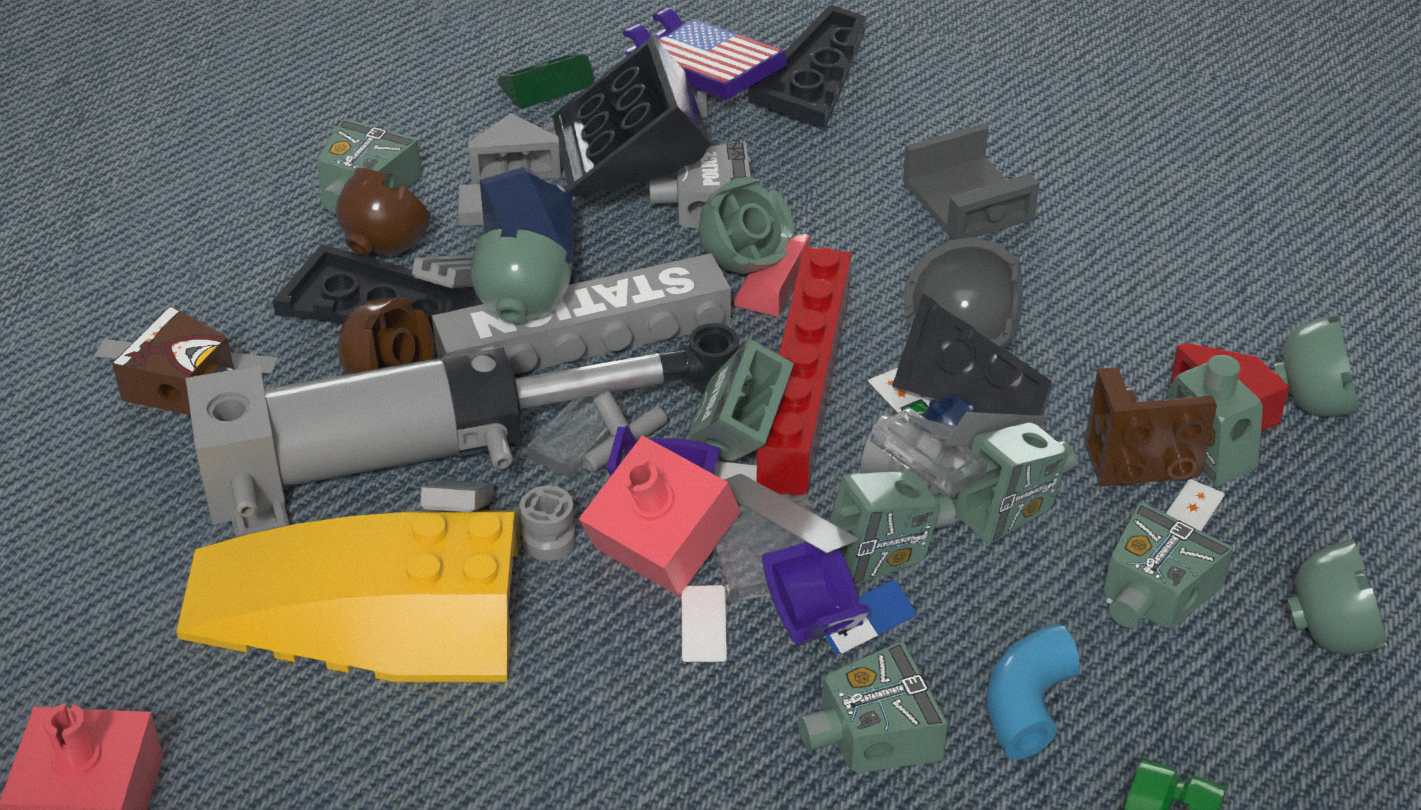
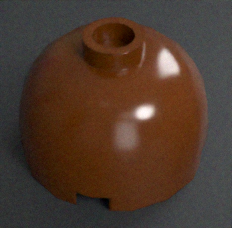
[335,168,431,257]
[338,298,434,375]

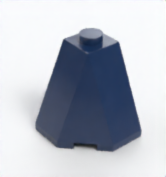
[480,167,575,285]

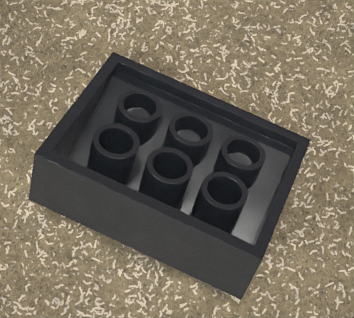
[552,35,712,197]

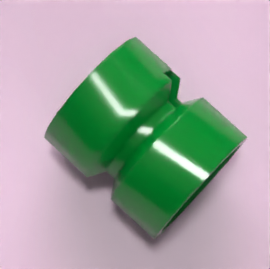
[1124,758,1227,810]

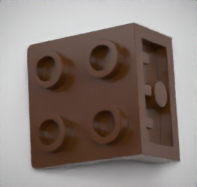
[1084,367,1217,487]

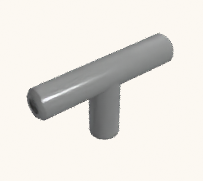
[583,391,667,472]

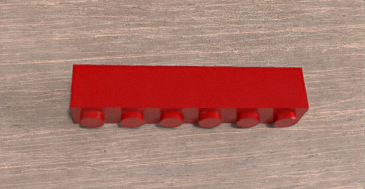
[756,247,852,497]

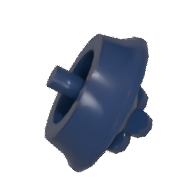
[918,393,975,432]

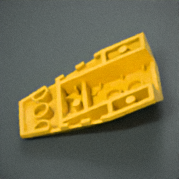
[176,510,521,682]

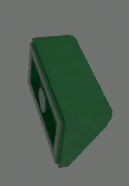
[497,54,595,108]

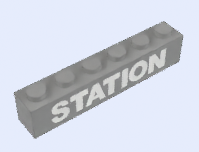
[432,253,731,375]

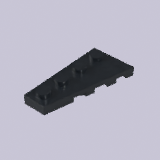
[748,5,866,127]
[273,244,483,332]

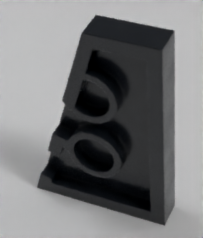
[892,293,1053,416]

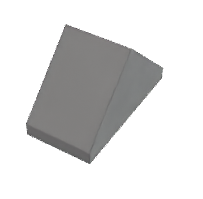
[468,113,561,184]

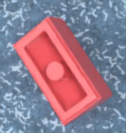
[734,234,811,317]

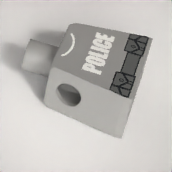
[649,142,751,228]

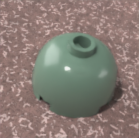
[698,177,795,274]
[471,229,573,323]
[1274,314,1360,417]
[1287,539,1387,655]

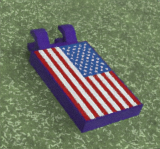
[623,8,786,100]

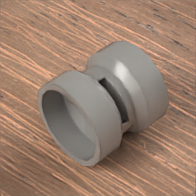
[519,485,576,561]

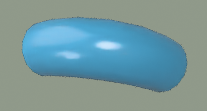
[986,623,1080,760]

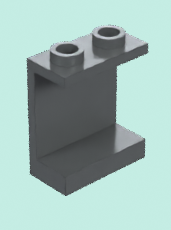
[903,124,1040,240]

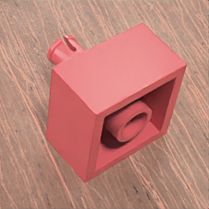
[579,435,741,596]
[0,704,163,810]

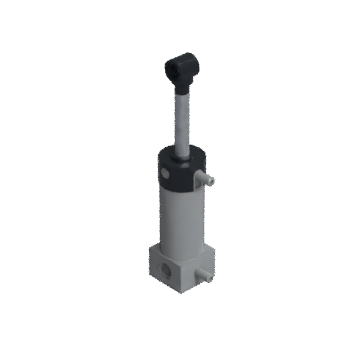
[186,323,739,525]

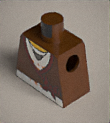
[112,306,235,415]

